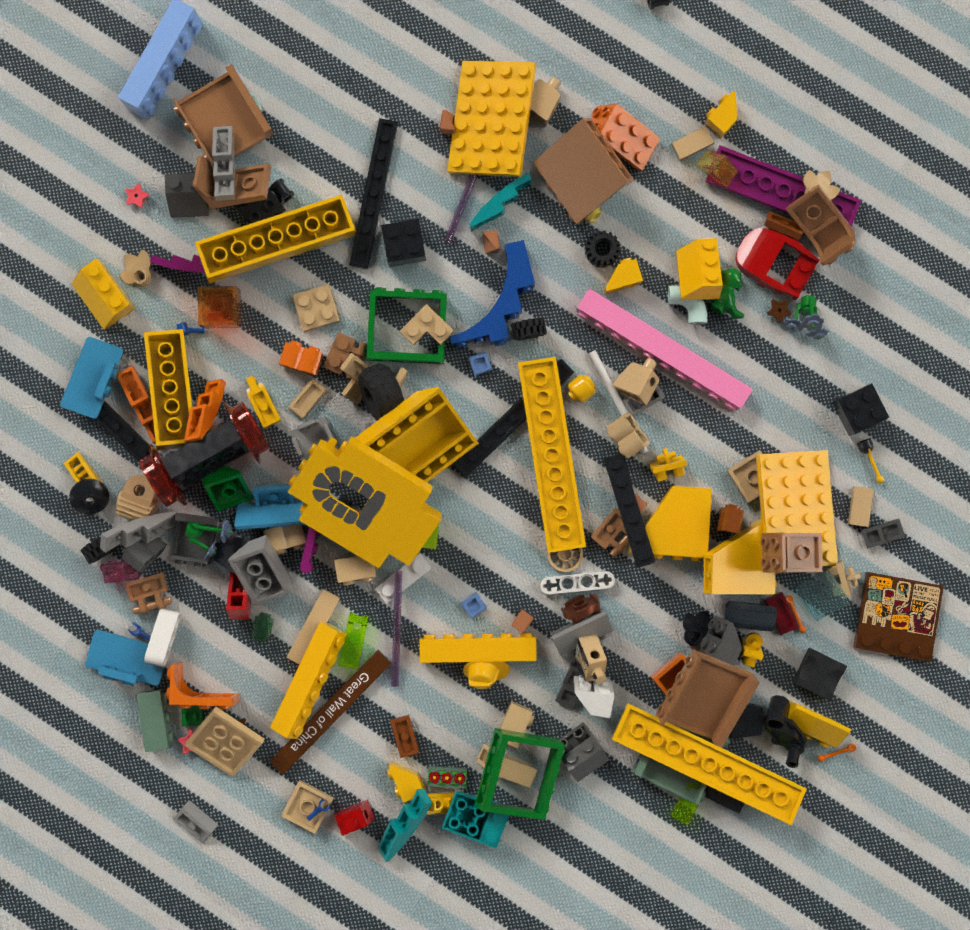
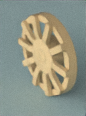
[547,548,583,572]

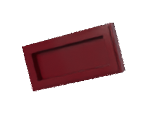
[764,592,798,635]

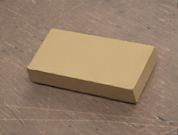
[671,126,714,161]
[288,378,328,420]
[848,486,874,527]

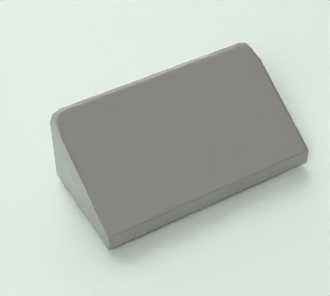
[173,801,218,844]

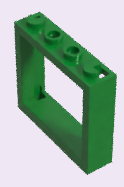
[367,287,447,364]
[475,728,565,820]

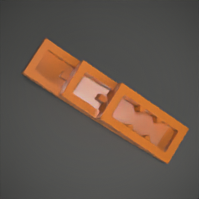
[117,365,156,444]
[184,379,226,443]

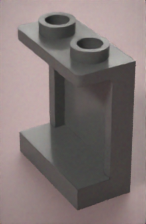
[170,513,218,567]

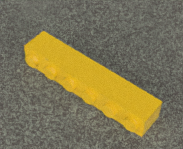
[270,622,347,739]
[419,632,536,663]

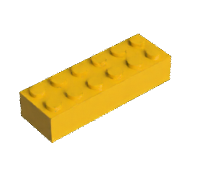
[144,329,192,450]

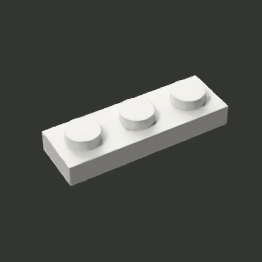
[375,553,432,604]

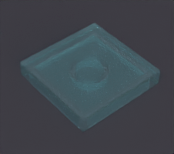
[795,569,851,621]

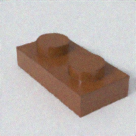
[764,211,803,240]
[390,714,420,758]

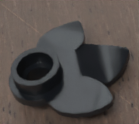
[683,610,709,646]

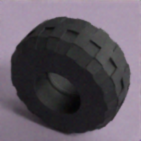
[358,363,404,421]

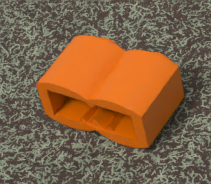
[279,340,323,377]

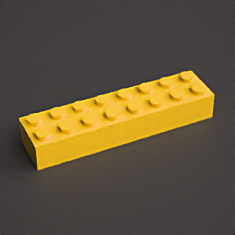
[195,194,355,284]

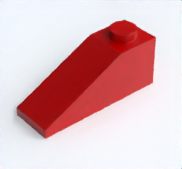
[226,571,251,620]

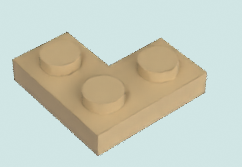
[399,304,454,346]
[340,353,369,405]

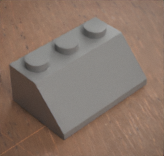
[228,535,291,605]
[550,609,613,657]

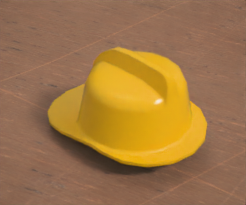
[463,661,510,689]

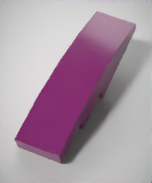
[150,254,205,273]

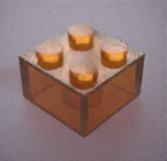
[198,286,241,329]

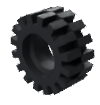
[585,231,621,268]
[511,318,547,341]
[80,537,120,564]

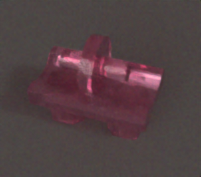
[100,560,140,585]

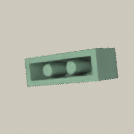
[137,688,175,753]

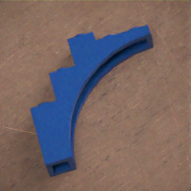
[450,240,535,348]

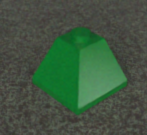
[203,466,254,511]

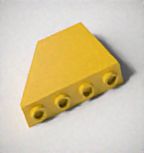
[628,486,712,562]
[703,518,777,594]

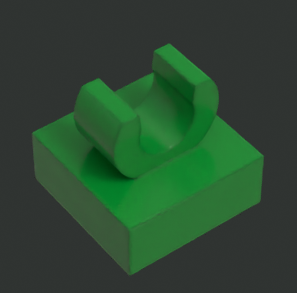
[181,705,203,726]

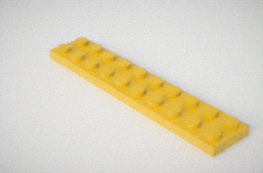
[518,357,586,553]
[611,703,807,826]

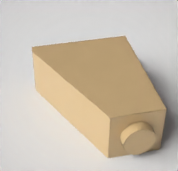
[476,743,537,788]

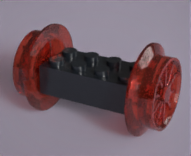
[139,401,270,507]

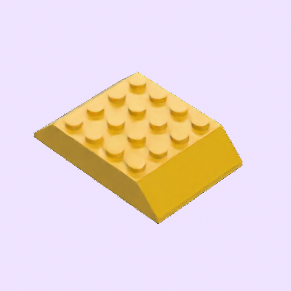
[355,387,479,482]

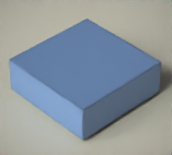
[468,352,492,376]
[460,592,487,619]

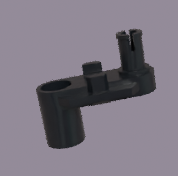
[765,695,807,768]

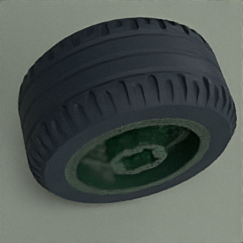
[724,601,777,631]

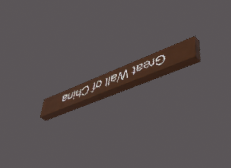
[269,649,392,775]

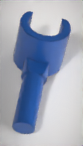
[177,322,205,336]
[128,622,151,641]
[307,798,330,821]

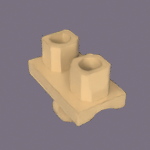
[827,560,862,598]

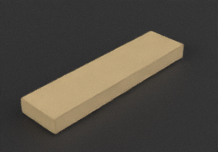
[286,589,340,665]

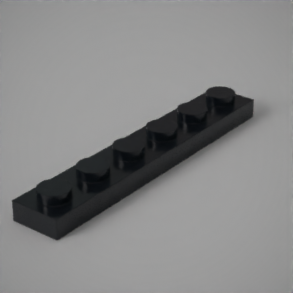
[603,453,656,568]

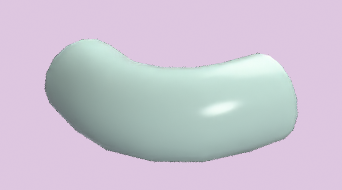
[668,286,707,325]

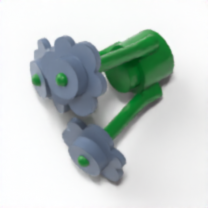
[783,295,829,339]
[185,519,232,561]

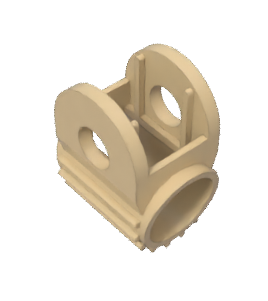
[116,475,161,521]

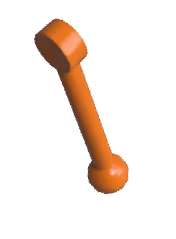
[785,595,806,633]
[818,743,856,762]

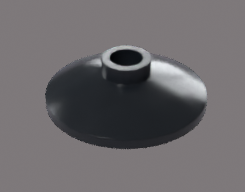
[69,479,109,515]

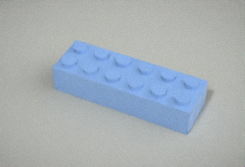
[118,0,202,120]

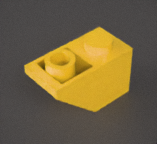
[704,91,737,138]
[387,762,426,803]

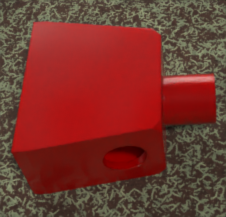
[333,799,375,836]

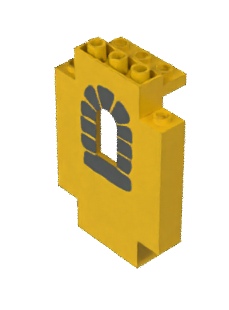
[288,436,442,568]

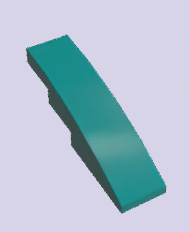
[469,173,532,231]
[377,789,432,862]

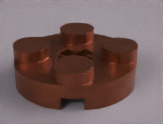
[561,594,601,623]

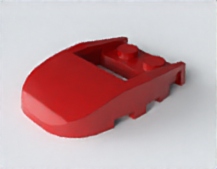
[735,228,820,301]

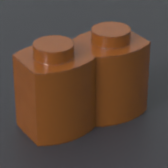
[717,504,744,534]

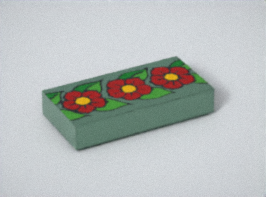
[427,766,467,789]

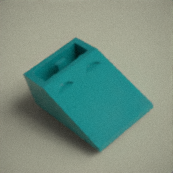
[441,791,509,849]

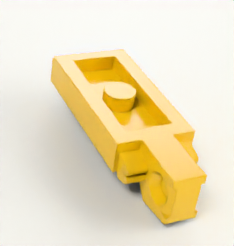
[246,375,282,429]

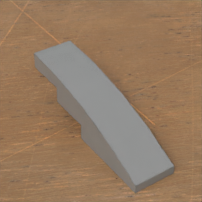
[212,126,235,201]
[100,511,177,553]

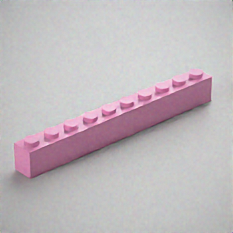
[576,288,753,411]

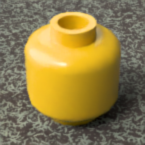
[568,375,596,403]

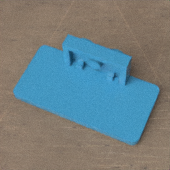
[60,337,124,419]
[234,484,306,530]
[85,630,165,686]

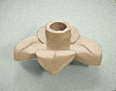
[803,170,840,200]
[120,250,152,286]

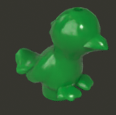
[709,268,744,320]

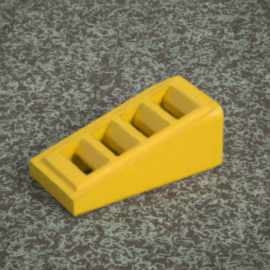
[63,452,103,483]

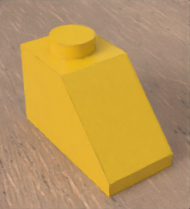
[604,258,643,295]

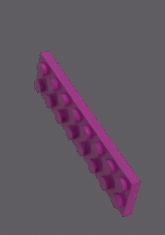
[705,145,861,226]

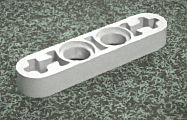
[540,571,615,594]

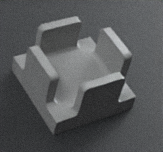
[290,416,339,460]

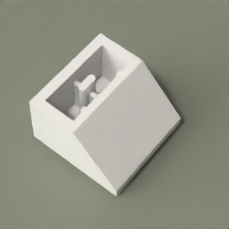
[573,675,614,718]

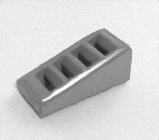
[622,384,666,416]

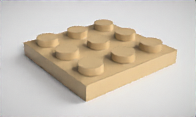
[184,707,264,777]

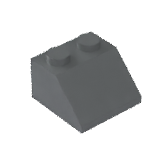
[165,173,209,218]

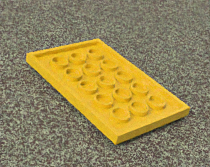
[447,61,536,177]
[756,450,838,566]

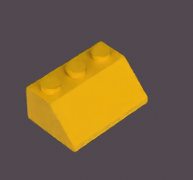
[676,238,723,300]
[71,258,135,330]
[787,700,851,748]

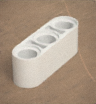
[144,609,181,667]

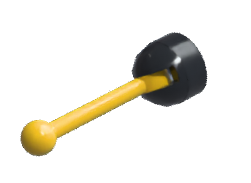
[856,438,884,483]

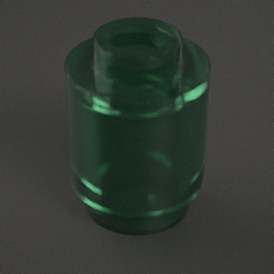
[251,612,274,642]

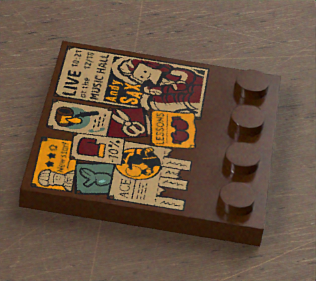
[853,572,944,662]

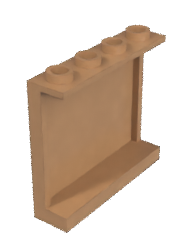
[173,64,274,166]
[533,118,634,224]
[656,649,760,748]

